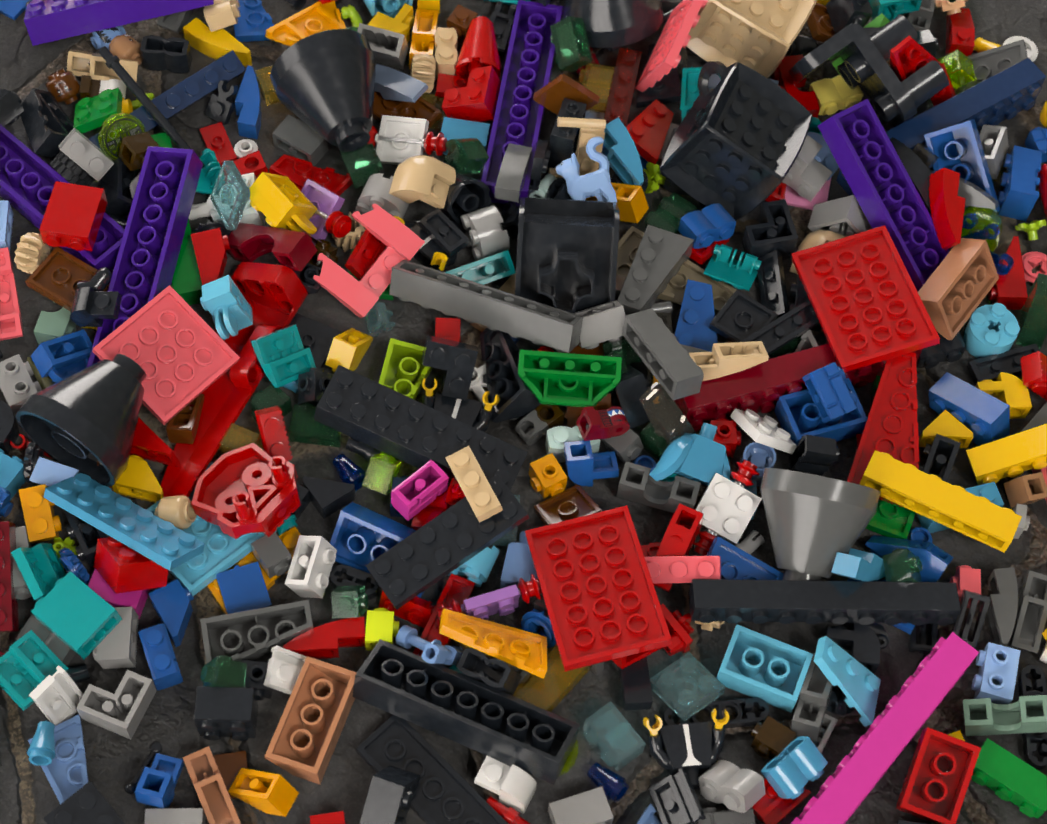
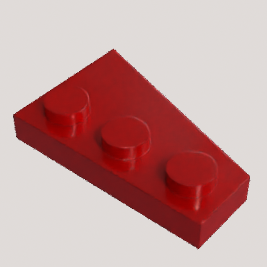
[269,154,355,196]

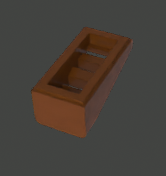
[166,394,205,444]

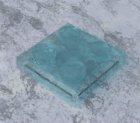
[210,160,250,230]
[650,652,725,721]

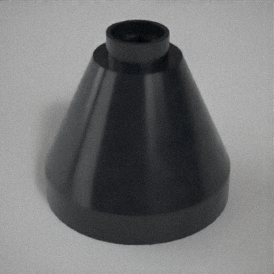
[562,0,664,48]
[270,29,376,152]
[16,354,146,487]

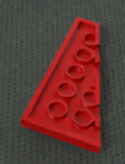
[847,352,919,509]

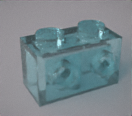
[583,701,646,772]

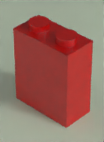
[39,181,108,251]

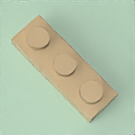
[446,446,503,523]

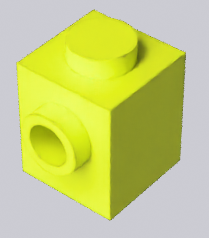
[365,608,399,651]

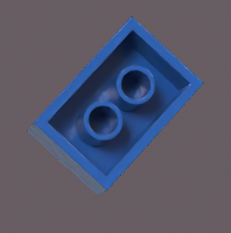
[774,378,867,446]

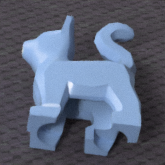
[556,136,617,202]

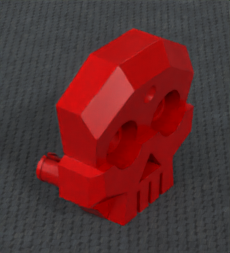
[191,443,301,539]

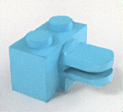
[200,275,253,340]

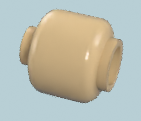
[155,495,197,530]

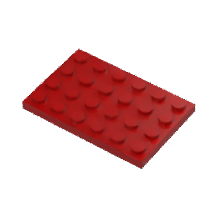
[791,225,940,373]
[525,506,672,672]

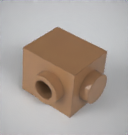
[1004,472,1047,508]

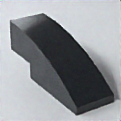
[618,657,653,711]

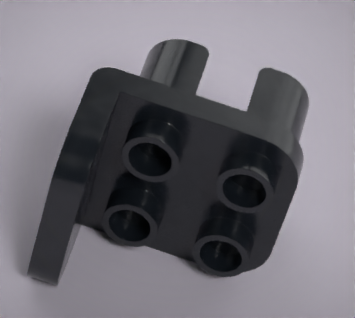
[788,15,949,127]

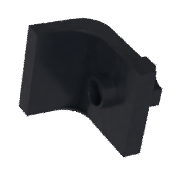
[515,197,620,313]

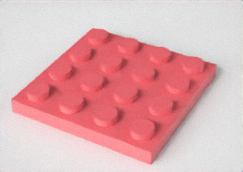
[635,0,708,93]
[92,285,240,425]

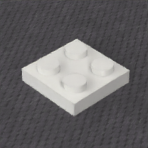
[730,408,797,454]

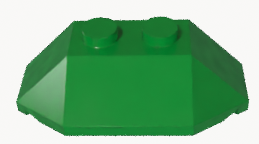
[518,350,622,407]

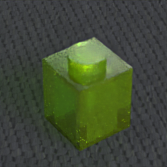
[938,49,975,89]
[362,452,402,495]

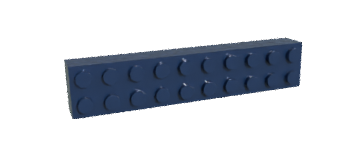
[836,58,1046,196]

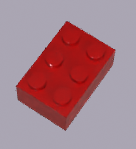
[895,727,981,824]

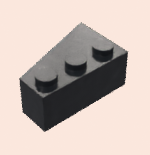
[20,88,73,159]

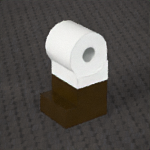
[79,75,126,99]

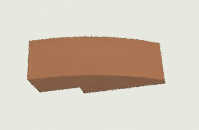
[182,746,241,824]

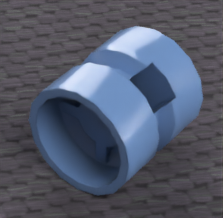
[738,442,776,487]

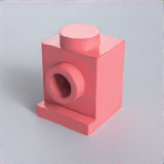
[950,565,981,608]

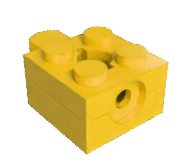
[245,172,318,237]

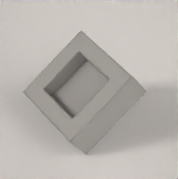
[1013,504,1030,539]

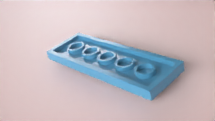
[43,473,205,571]

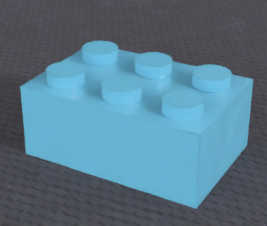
[714,624,813,713]

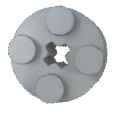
[356,173,409,219]
[460,205,510,261]

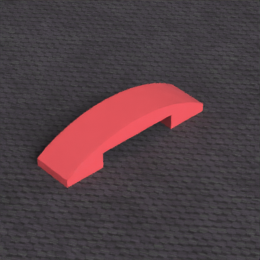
[0,247,23,341]

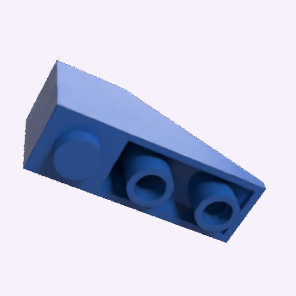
[865,535,954,582]

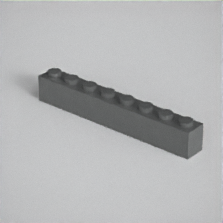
[389,260,583,353]

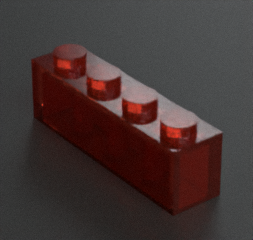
[604,48,642,127]

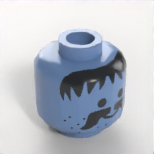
[90,25,126,50]

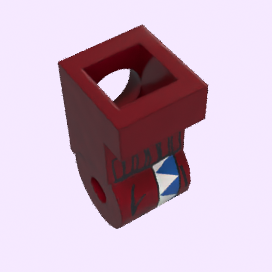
[576,406,630,441]

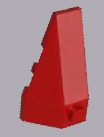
[890,36,949,82]

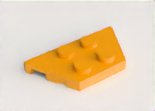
[266,1,347,46]

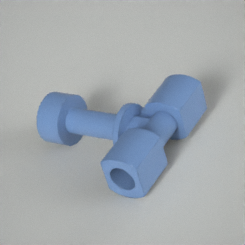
[396,625,464,666]

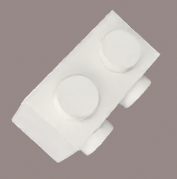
[285,535,337,598]

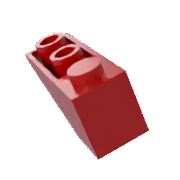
[653,503,704,592]

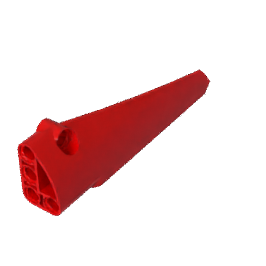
[160,262,308,497]

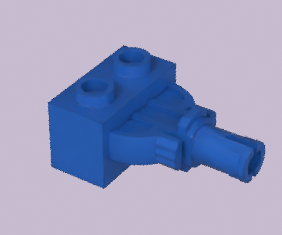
[31,329,93,383]

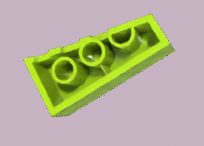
[379,338,433,400]

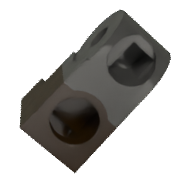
[515,404,565,445]

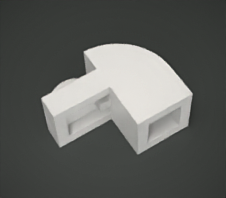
[474,756,537,814]

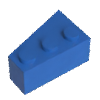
[997,145,1042,221]

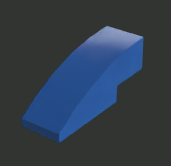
[235,65,262,139]

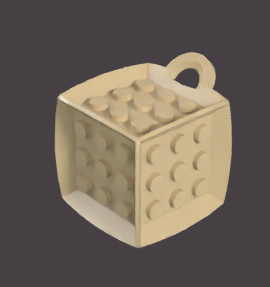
[687,0,817,78]

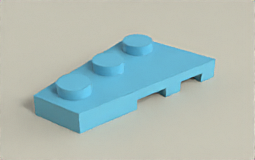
[814,636,881,727]

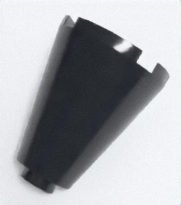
[444,173,491,225]

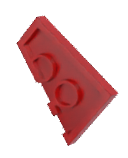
[626,99,674,165]

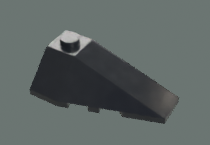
[480,328,541,423]

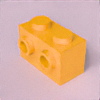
[19,484,62,544]

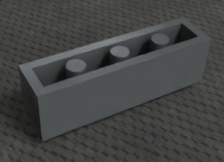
[622,308,704,400]

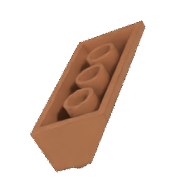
[918,238,999,340]
[264,656,357,785]

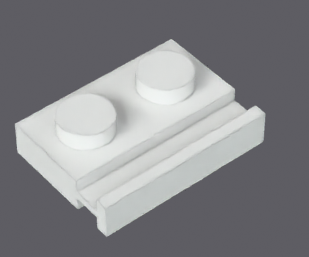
[264,646,306,695]
[29,665,83,726]

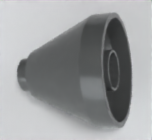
[760,468,880,581]

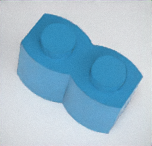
[761,736,828,799]

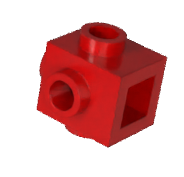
[710,418,741,457]

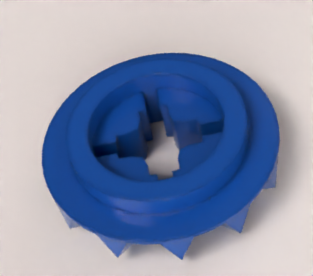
[59,547,90,585]
[521,609,556,649]

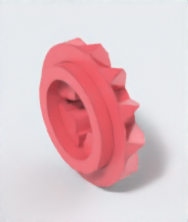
[1022,251,1047,287]

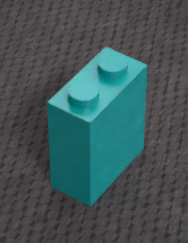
[31,571,122,660]

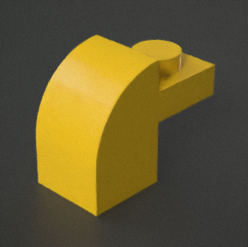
[368,3,415,43]
[975,372,1032,419]

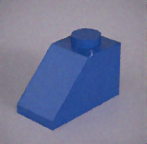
[149,579,194,647]

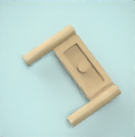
[548,117,606,178]

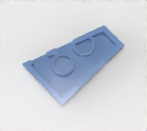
[28,714,89,804]

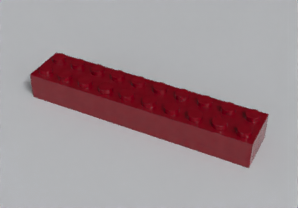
[672,343,922,433]

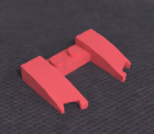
[313,203,425,319]

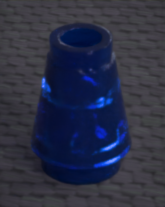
[332,454,367,491]
[587,762,629,802]

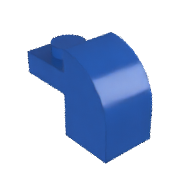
[564,440,619,487]
[135,753,184,809]

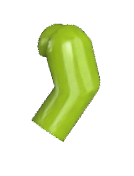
[341,5,363,32]

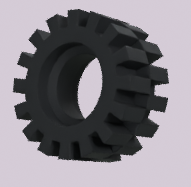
[50,151,95,186]

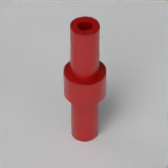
[486,796,530,824]

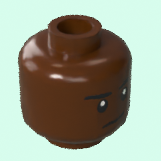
[46,68,80,105]

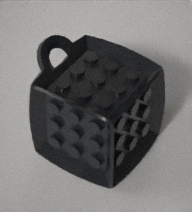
[661,61,812,221]

